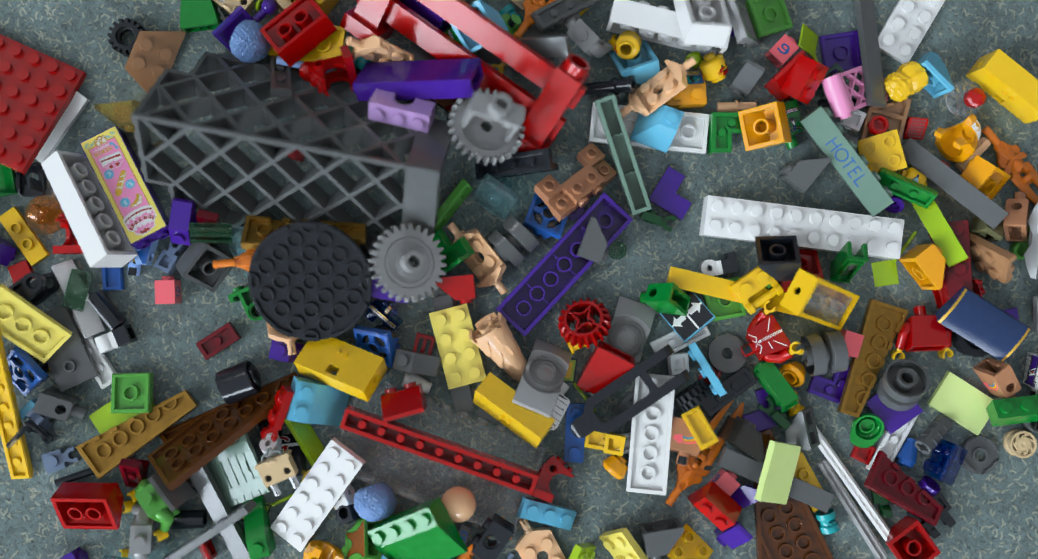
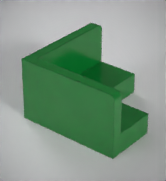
[707,112,742,155]
[432,229,475,277]

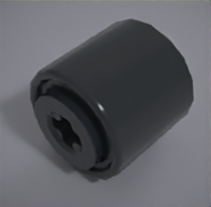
[215,360,262,405]

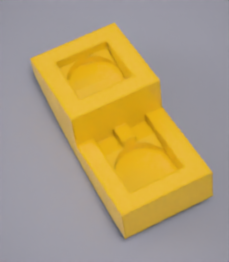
[584,431,626,456]

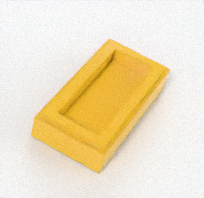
[681,405,719,451]

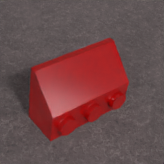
[259,0,337,67]
[50,482,124,530]

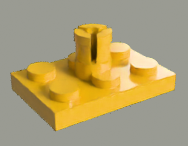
[299,26,347,62]

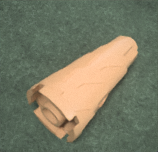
[469,312,527,383]

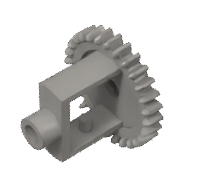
[447,88,525,165]
[369,223,447,302]

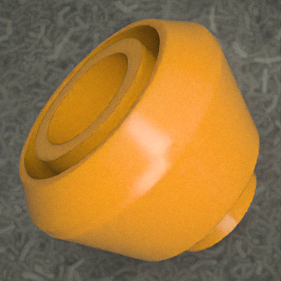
[780,361,806,387]
[603,455,628,480]

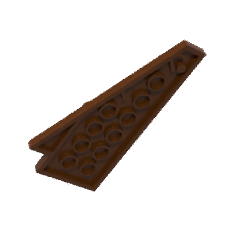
[147,372,299,491]
[751,428,834,559]

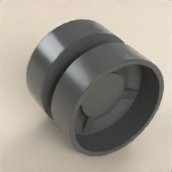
[487,215,540,267]
[800,330,849,377]
[877,359,929,411]

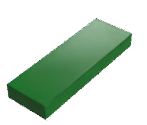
[877,167,938,209]

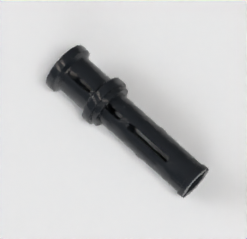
[583,75,636,96]

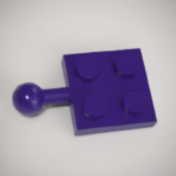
[212,0,278,52]

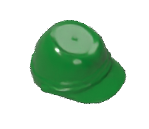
[850,412,884,448]

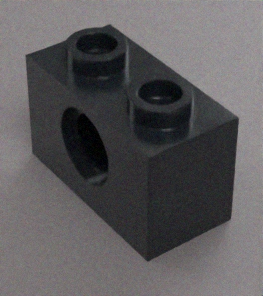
[471,513,515,559]

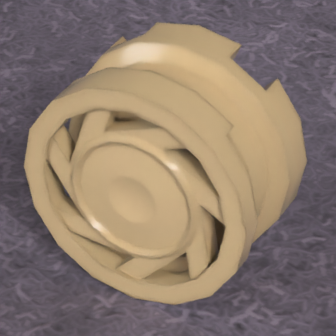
[1003,429,1037,458]

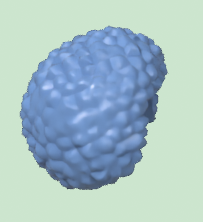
[229,20,271,63]
[353,483,397,522]

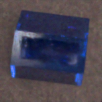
[923,439,968,486]

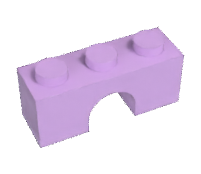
[368,89,436,133]

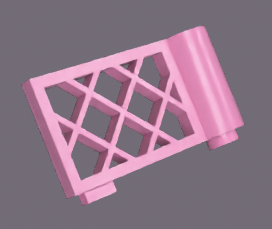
[821,65,890,120]

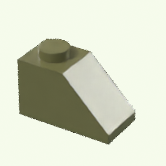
[969,216,1003,242]

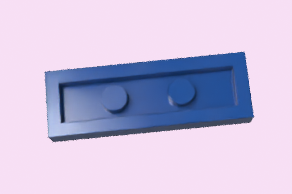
[563,403,585,463]

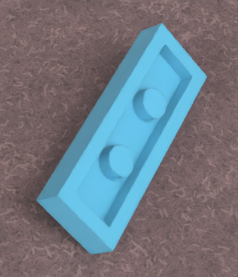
[687,342,727,397]
[517,496,577,531]

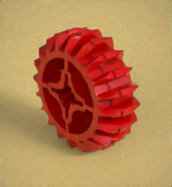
[558,297,611,349]

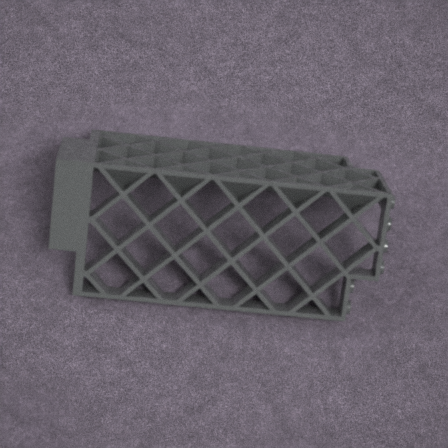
[131,52,453,253]

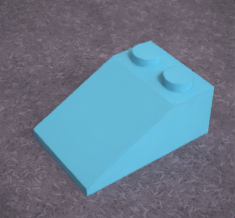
[286,376,350,426]

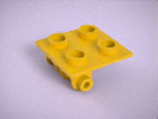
[857,129,907,173]
[667,523,713,559]

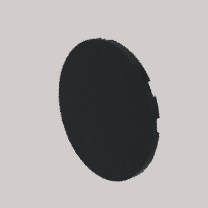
[248,221,373,341]

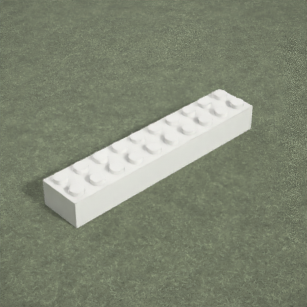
[699,195,904,259]

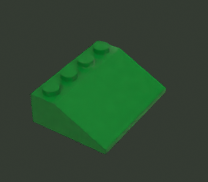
[367,497,468,559]

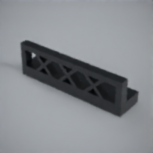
[475,148,559,181]

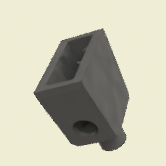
[32,386,89,421]

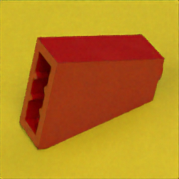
[577,341,635,394]

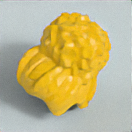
[884,61,929,102]

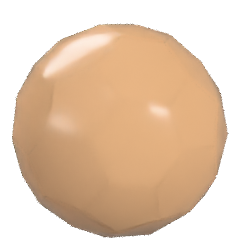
[441,486,476,523]

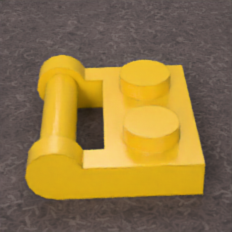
[730,266,784,315]

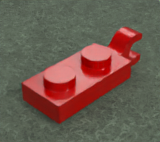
[261,385,294,442]

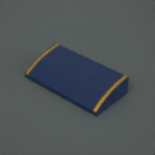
[936,286,1032,362]

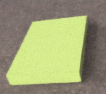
[926,371,993,436]
[755,440,801,505]

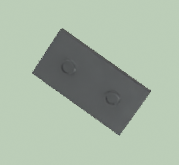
[45,304,100,392]

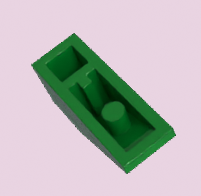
[243,495,276,559]

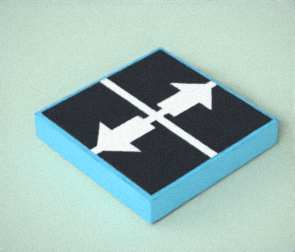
[660,291,715,343]

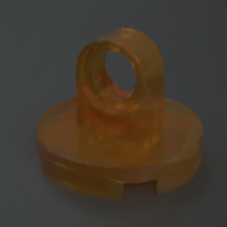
[25,195,64,235]

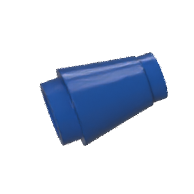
[896,438,918,468]

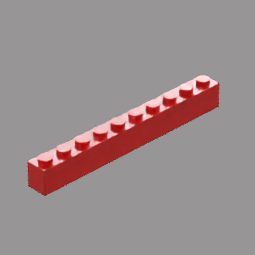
[339,405,539,495]

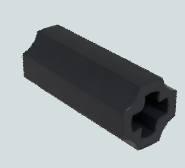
[86,289,127,331]
[170,510,207,529]

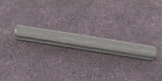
[817,459,888,559]

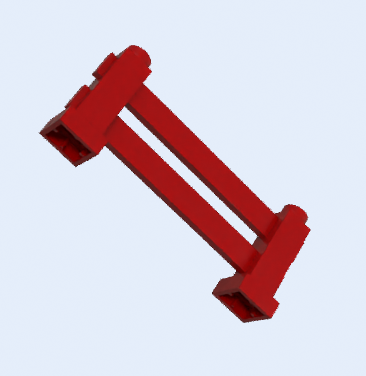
[339,0,590,153]

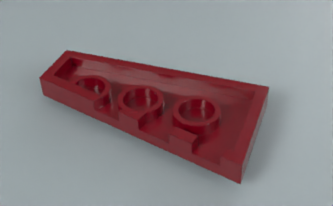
[928,220,973,298]
[863,451,944,525]

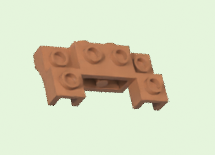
[534,142,617,222]

